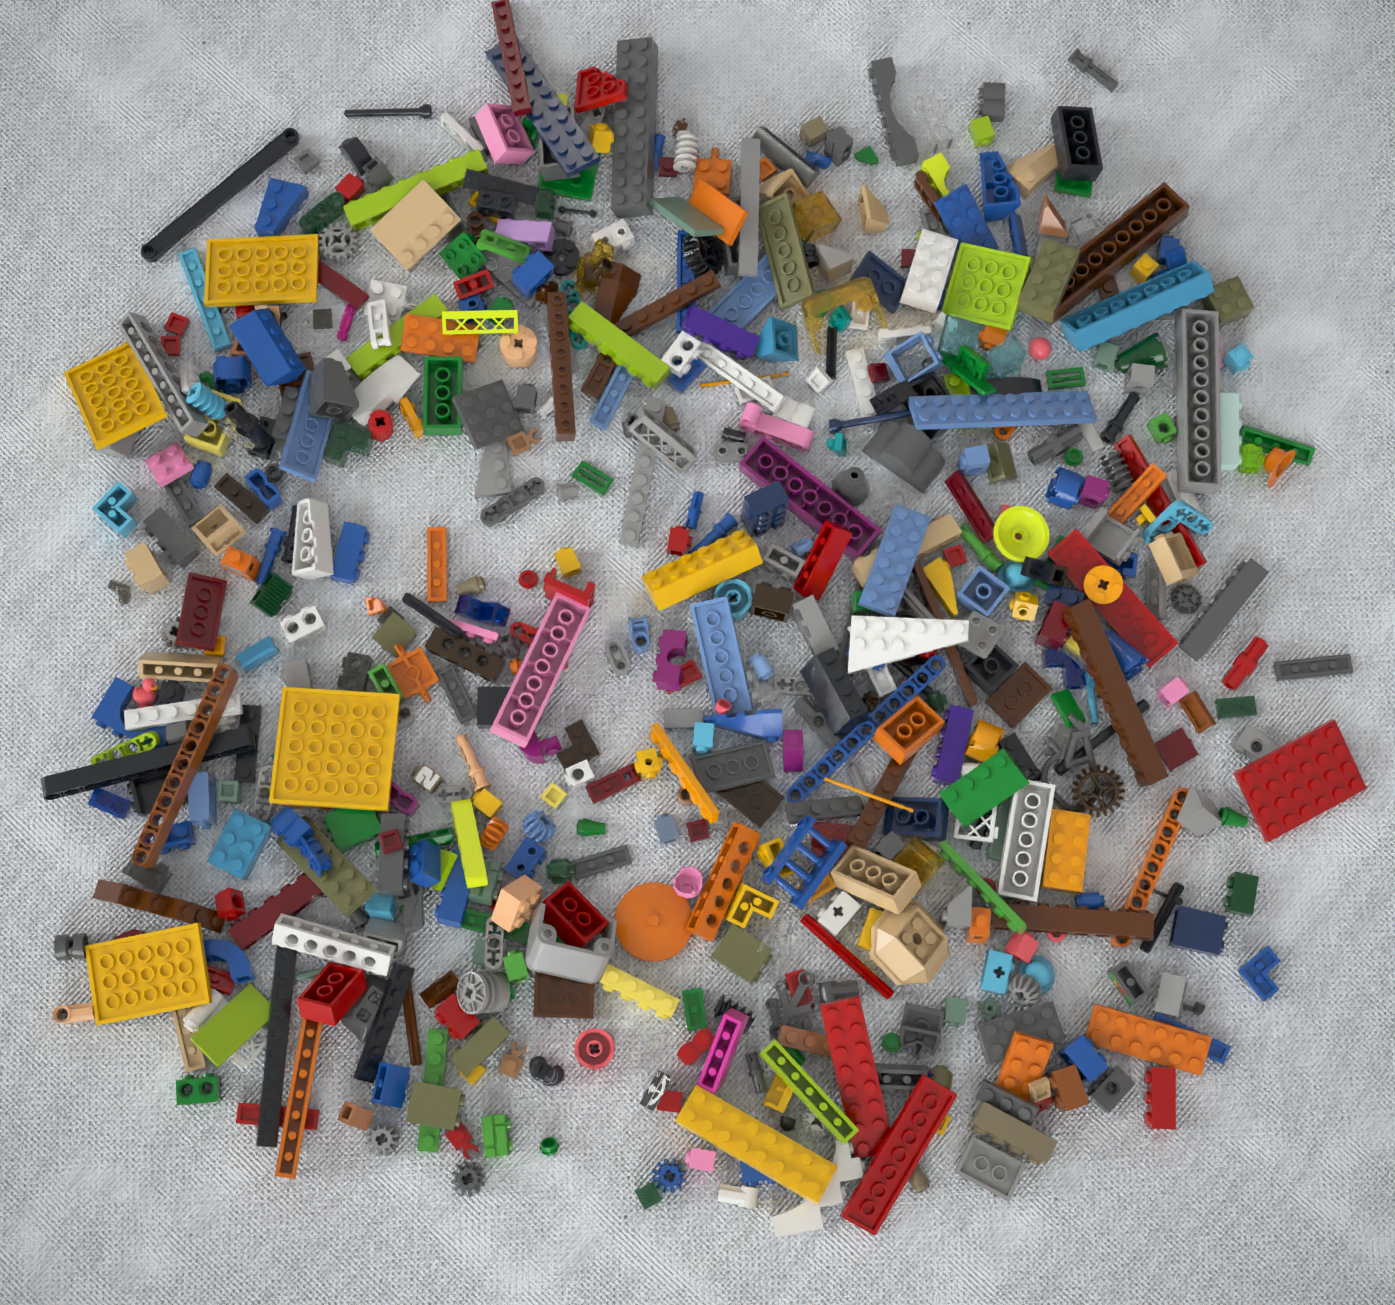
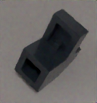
[338,137,372,176]
[1020,556,1068,587]

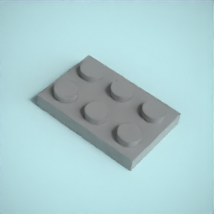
[954,1136,1026,1202]

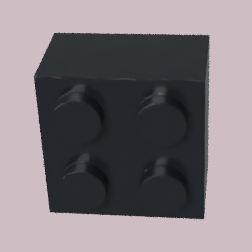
[964,644,1019,697]

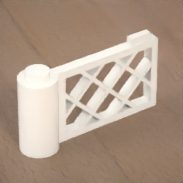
[954,762,999,843]
[183,988,267,1069]

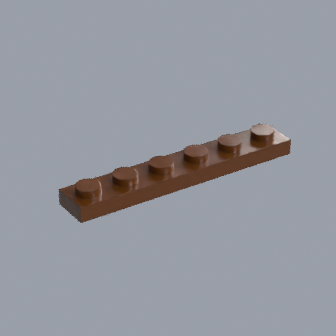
[614,270,721,337]
[846,751,918,849]

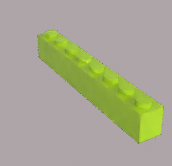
[343,149,489,232]

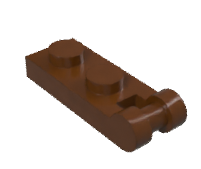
[914,170,942,222]
[581,352,617,399]

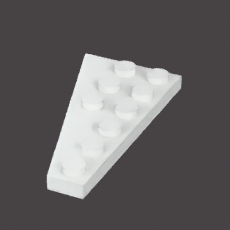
[848,616,969,674]

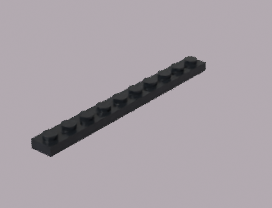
[255,945,297,1148]

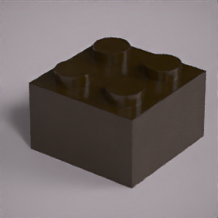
[750,582,794,623]

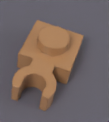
[506,429,542,457]
[498,1041,527,1079]

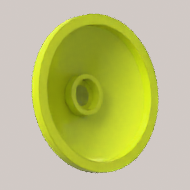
[993,506,1049,562]

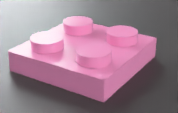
[145,441,194,488]

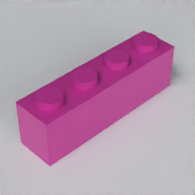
[697,1008,749,1094]

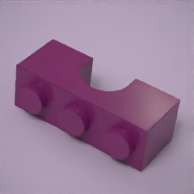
[653,629,688,691]

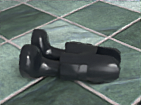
[529,1056,565,1086]

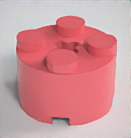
[574,1028,615,1070]

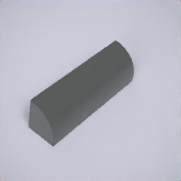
[752,126,820,189]

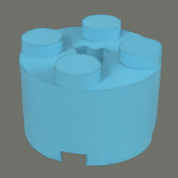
[714,579,752,622]

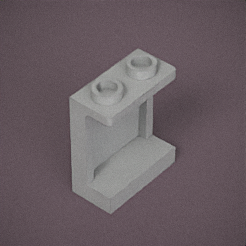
[1082,507,1142,566]

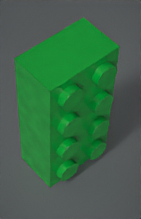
[423,356,464,436]

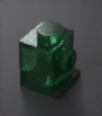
[535,189,556,220]

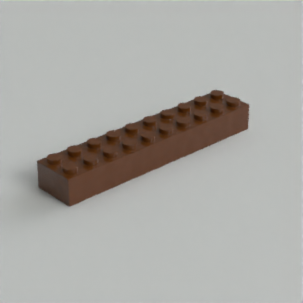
[1048,182,1190,325]

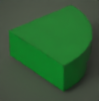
[854,146,879,165]

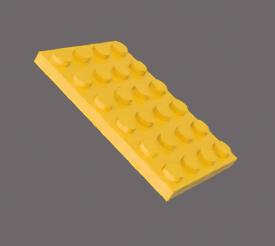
[204,234,319,307]
[64,342,168,450]
[85,923,212,1026]

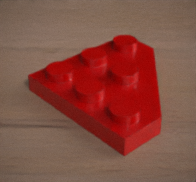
[574,66,628,114]

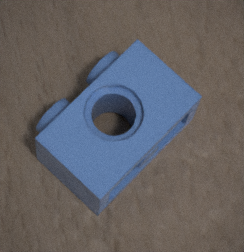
[957,444,991,477]

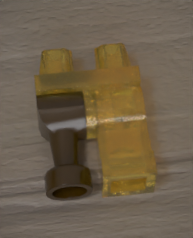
[574,239,614,293]

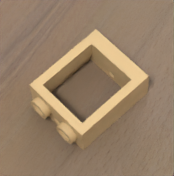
[191,504,246,557]
[1148,532,1200,586]

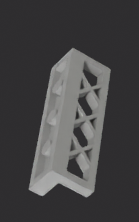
[628,406,698,474]

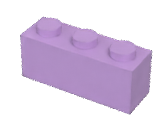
[495,218,556,251]

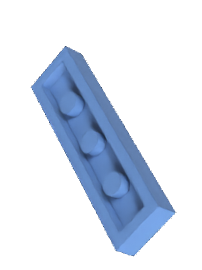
[589,365,634,431]

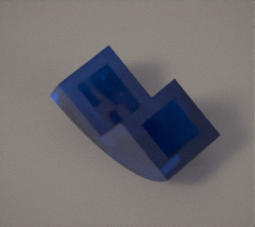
[454,595,511,627]
[1041,649,1086,690]

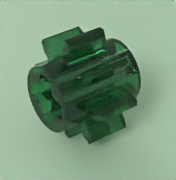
[923,690,948,713]

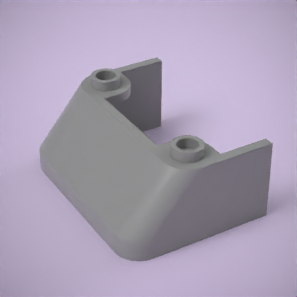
[525,903,617,984]

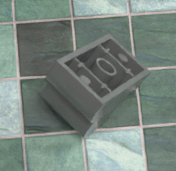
[862,420,946,494]

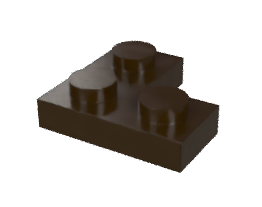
[556,719,600,772]

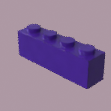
[681,306,760,360]
[931,705,974,786]

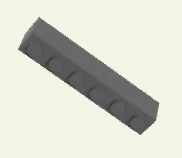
[1178,558,1269,662]

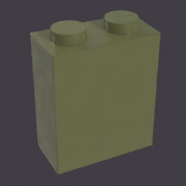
[710,923,773,984]
[405,1081,466,1131]

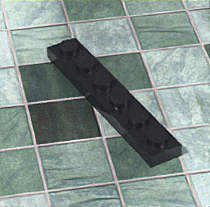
[353,962,415,1083]

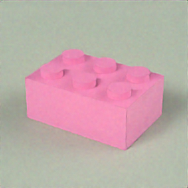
[475,104,534,165]

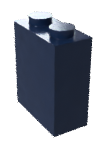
[1168,906,1228,957]

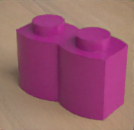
[389,782,420,817]

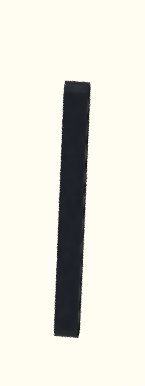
[40,727,256,800]

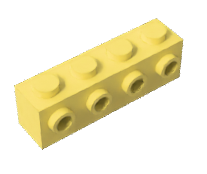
[600,964,680,1020]

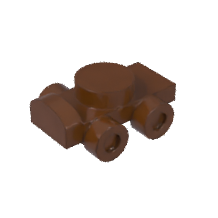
[535,281,558,304]

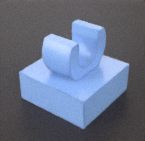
[790,537,814,561]

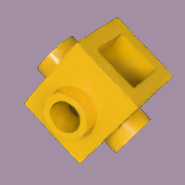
[1008,591,1038,621]
[634,747,663,779]

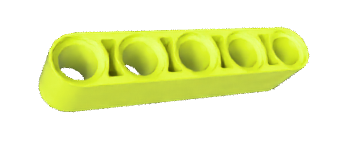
[451,799,488,889]

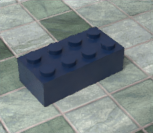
[741,481,789,538]

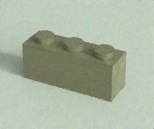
[450,1016,511,1078]

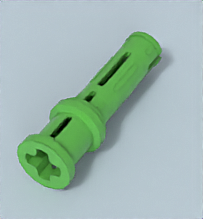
[960,523,1005,574]

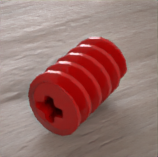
[368,410,393,441]

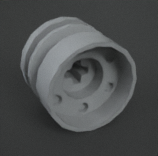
[456,971,510,1014]

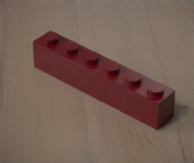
[227,873,324,951]

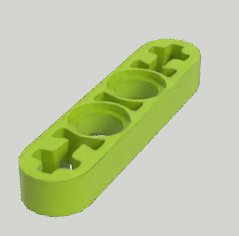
[91,731,160,764]

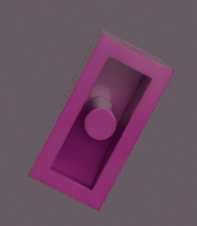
[782,729,804,772]

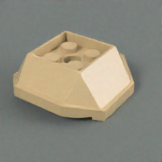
[870,900,950,985]

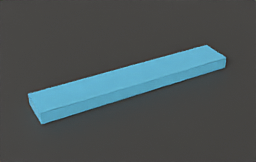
[178,248,233,353]

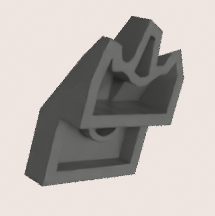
[899,1002,945,1060]

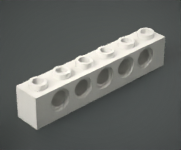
[272,913,396,976]

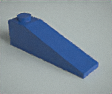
[980,151,1021,222]

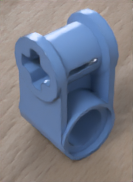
[628,615,650,653]

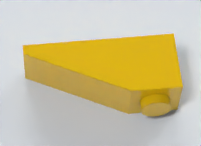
[923,557,958,620]

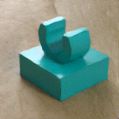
[827,305,853,332]
[826,433,848,457]

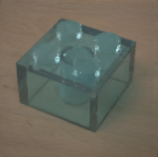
[982,336,1027,379]

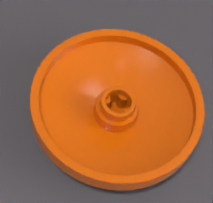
[614,882,692,962]

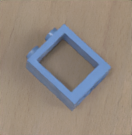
[883,331,943,384]
[188,772,217,829]

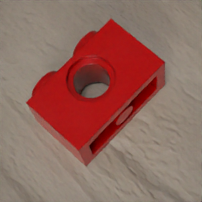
[453,269,495,300]

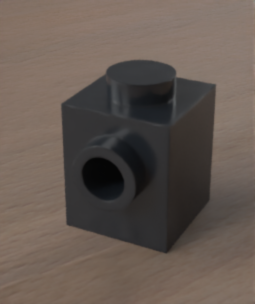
[158,680,186,705]

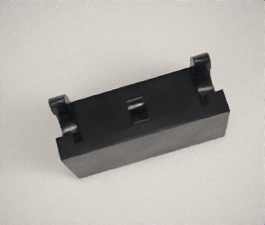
[248,416,276,460]

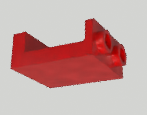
[543,567,596,608]

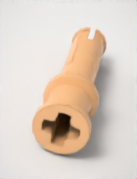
[455,734,491,793]

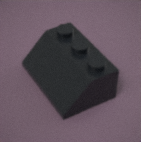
[903,371,951,440]

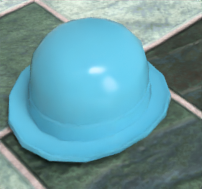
[998,560,1035,593]
[1018,955,1055,994]

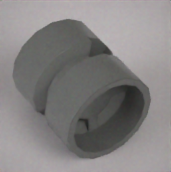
[54,933,89,961]

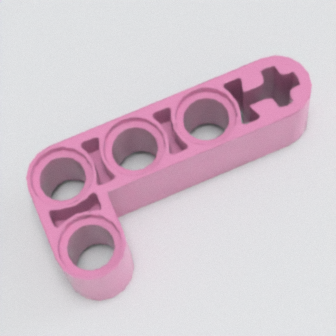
[739,402,814,452]

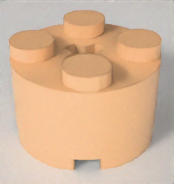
[500,324,538,368]

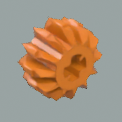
[479,817,509,851]

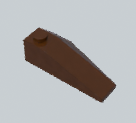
[594,261,641,325]

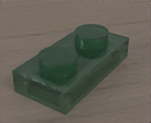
[1215,696,1257,719]

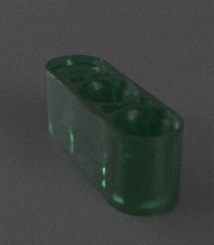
[299,192,346,235]

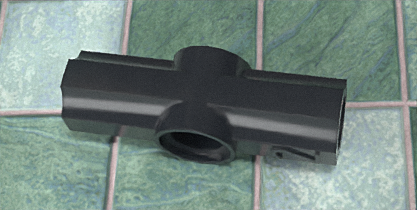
[224,401,271,449]

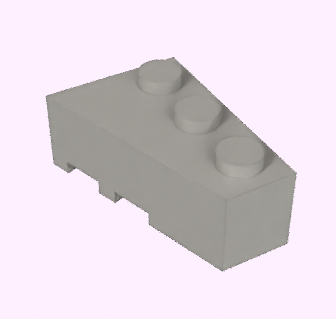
[790,595,840,657]

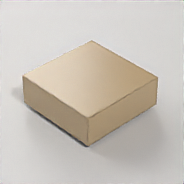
[1028,1076,1052,1103]

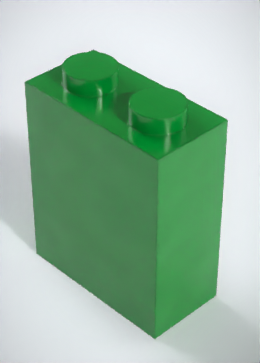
[323,808,381,853]

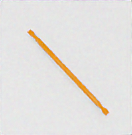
[700,372,789,387]
[824,777,914,813]

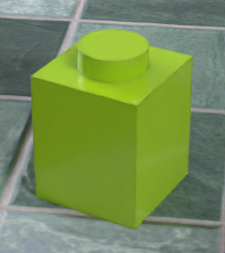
[968,116,995,148]

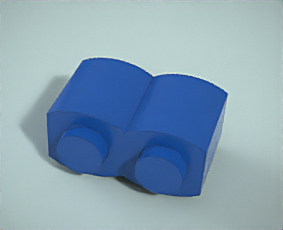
[245,468,283,510]
[270,805,316,849]

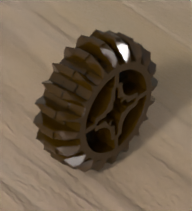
[1071,764,1125,817]

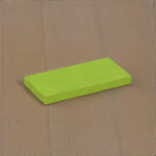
[190,983,270,1068]

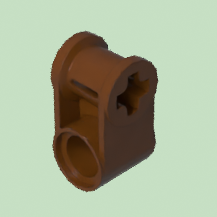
[467,211,490,245]

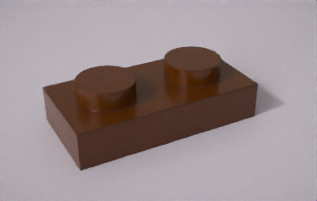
[419,970,459,1009]

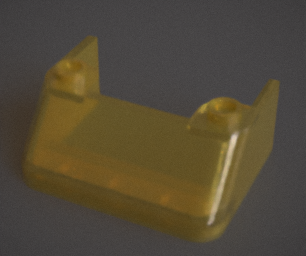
[801,276,888,354]

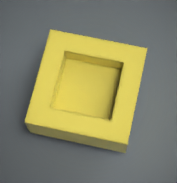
[540,782,567,810]

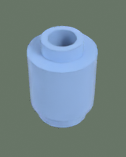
[747,652,774,682]

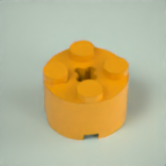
[1084,565,1123,604]
[964,719,1005,762]

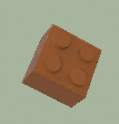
[1045,1064,1089,1112]

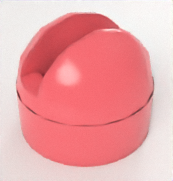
[715,699,732,715]

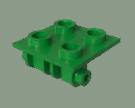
[439,231,488,279]

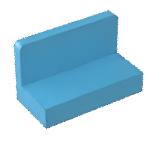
[236,636,280,673]

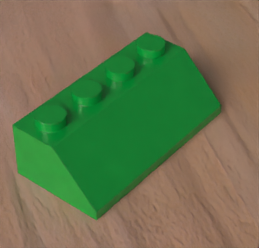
[939,748,1030,828]

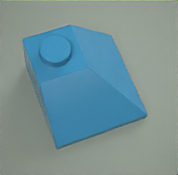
[756,317,798,362]

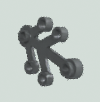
[765,971,821,1041]

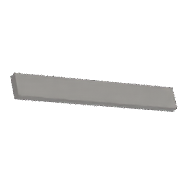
[738,137,760,277]

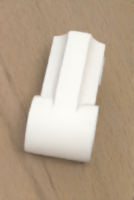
[717,1184,759,1209]

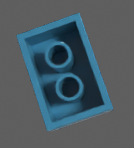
[207,809,273,881]

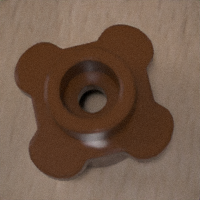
[672,117,688,137]

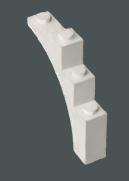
[771,1138,866,1237]

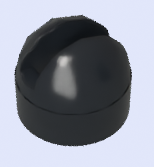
[779,1116,797,1131]

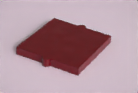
[1154,727,1199,771]

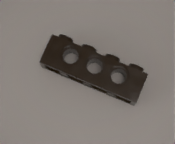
[425,626,505,684]

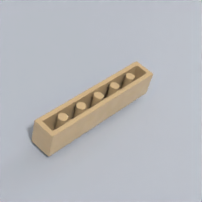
[851,514,962,588]

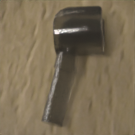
[1183,1001,1205,1015]

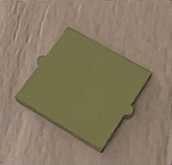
[371,612,418,658]

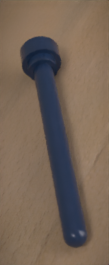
[829,409,912,434]

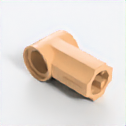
[52,1002,95,1024]

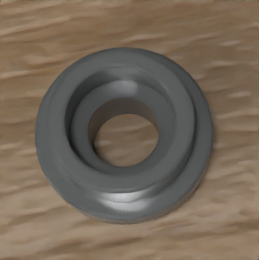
[264,464,284,482]

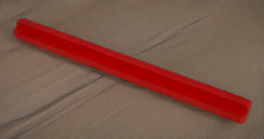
[801,914,894,999]

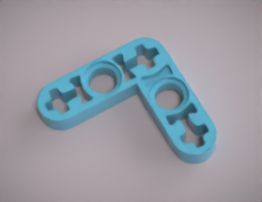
[1142,500,1213,544]

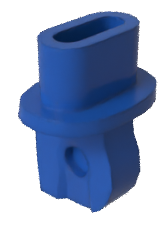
[805,151,832,169]

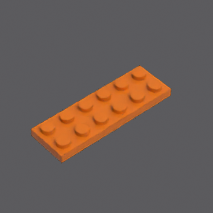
[1085,1003,1212,1076]

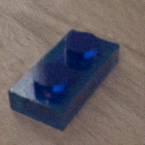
[88,788,132,821]

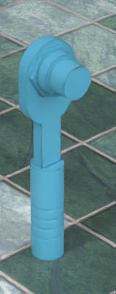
[1081,670,1099,724]

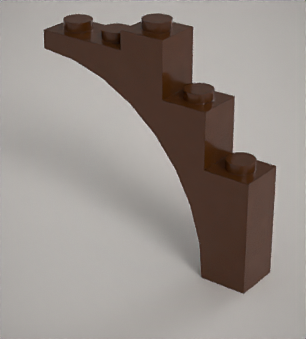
[93,879,225,933]

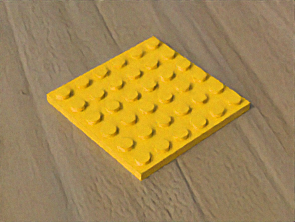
[269,687,401,811]

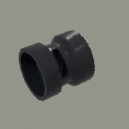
[803,244,820,268]

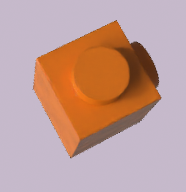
[977,325,1007,353]

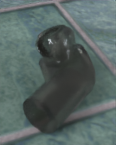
[108,580,131,604]

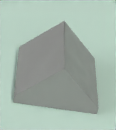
[816,244,855,284]
[1177,785,1222,837]

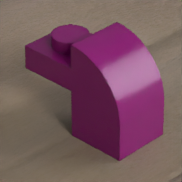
[519,730,562,764]

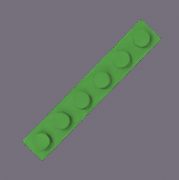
[939,840,1026,935]
[417,1028,449,1152]

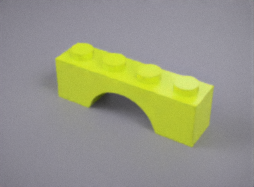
[920,153,950,198]

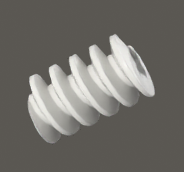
[673,130,699,172]

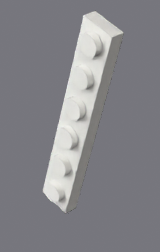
[689,336,786,412]
[124,693,243,731]

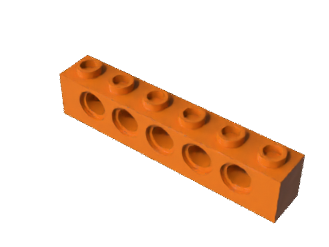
[685,823,760,942]

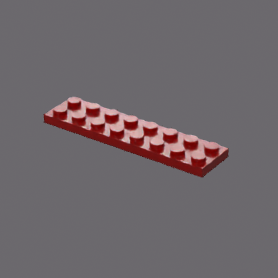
[1047,529,1179,668]
[820,996,890,1158]
[840,1074,958,1236]

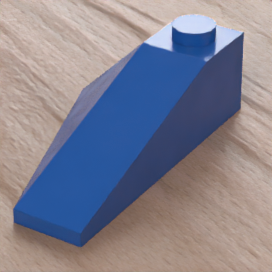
[703,709,782,743]

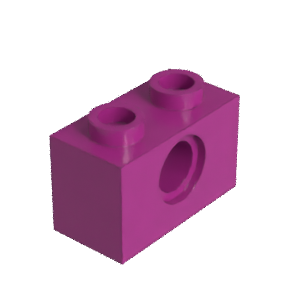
[1077,475,1110,509]

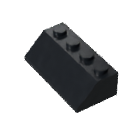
[800,647,869,736]

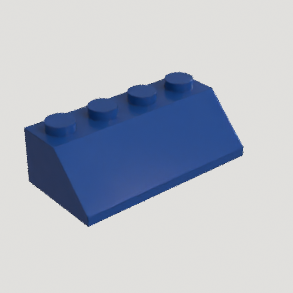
[229,308,306,387]

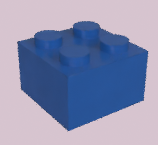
[512,250,554,300]
[1057,1035,1108,1083]

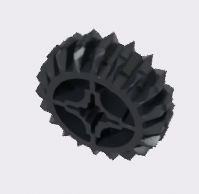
[682,233,724,277]

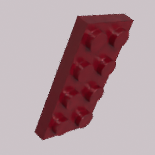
[175,572,227,652]

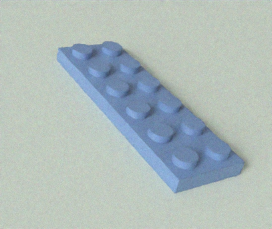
[278,369,333,483]
[858,504,931,617]
[690,596,753,715]

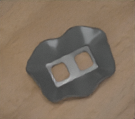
[341,975,388,1042]

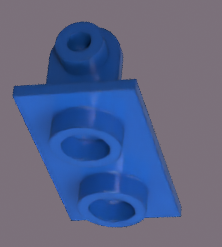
[299,836,332,877]

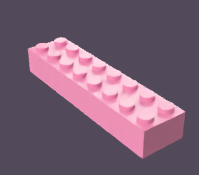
[489,592,591,748]

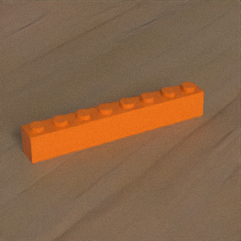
[275,1018,323,1180]

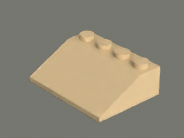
[369,180,462,272]

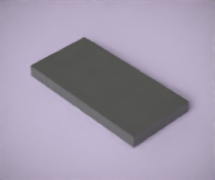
[690,740,775,794]

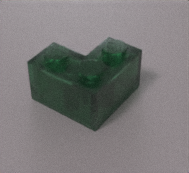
[323,421,374,468]

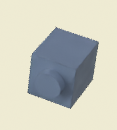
[654,813,680,845]

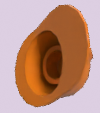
[1263,447,1295,488]

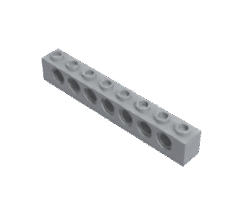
[118,311,209,437]

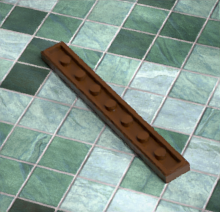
[912,562,978,708]

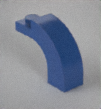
[203,939,256,985]

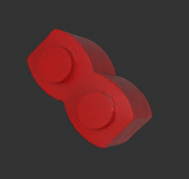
[677,1028,715,1066]

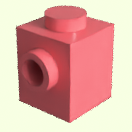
[1004,931,1039,963]

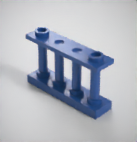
[760,816,847,910]

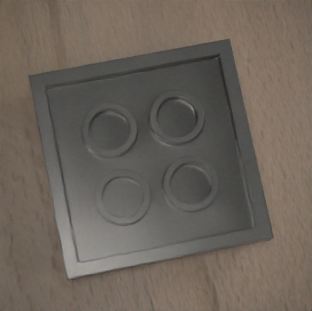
[452,379,525,450]

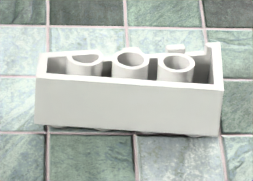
[292,498,334,580]

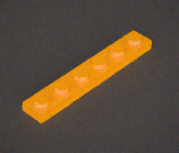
[649,722,719,824]

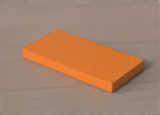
[688,179,749,246]

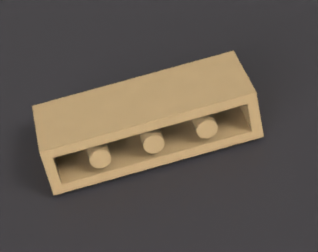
[139,651,224,682]

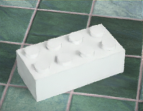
[900,229,958,314]

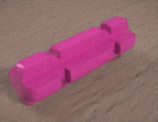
[337,305,356,341]

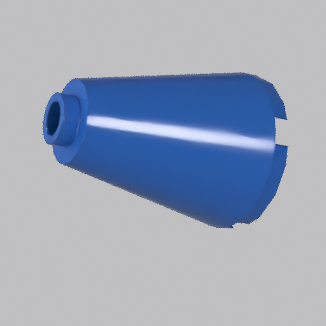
[1104,630,1149,681]

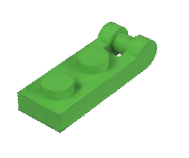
[476,229,531,264]

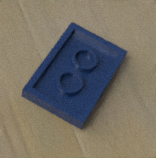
[849,250,907,314]

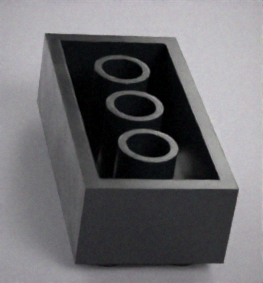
[1050,106,1103,181]

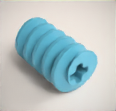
[186,382,229,420]

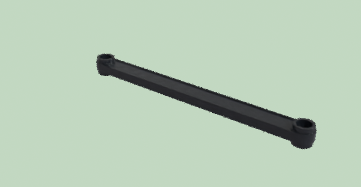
[141,128,300,263]

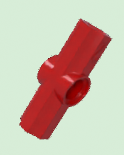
[1221,636,1269,691]

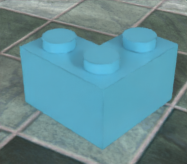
[92,481,138,539]

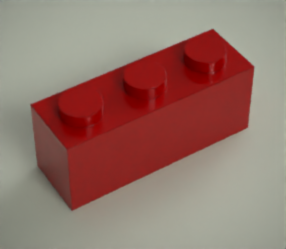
[1144,1067,1176,1130]

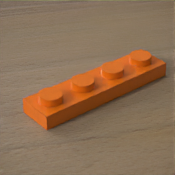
[1108,463,1168,524]
[427,527,447,603]

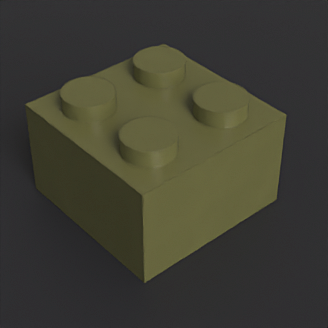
[1200,276,1255,328]

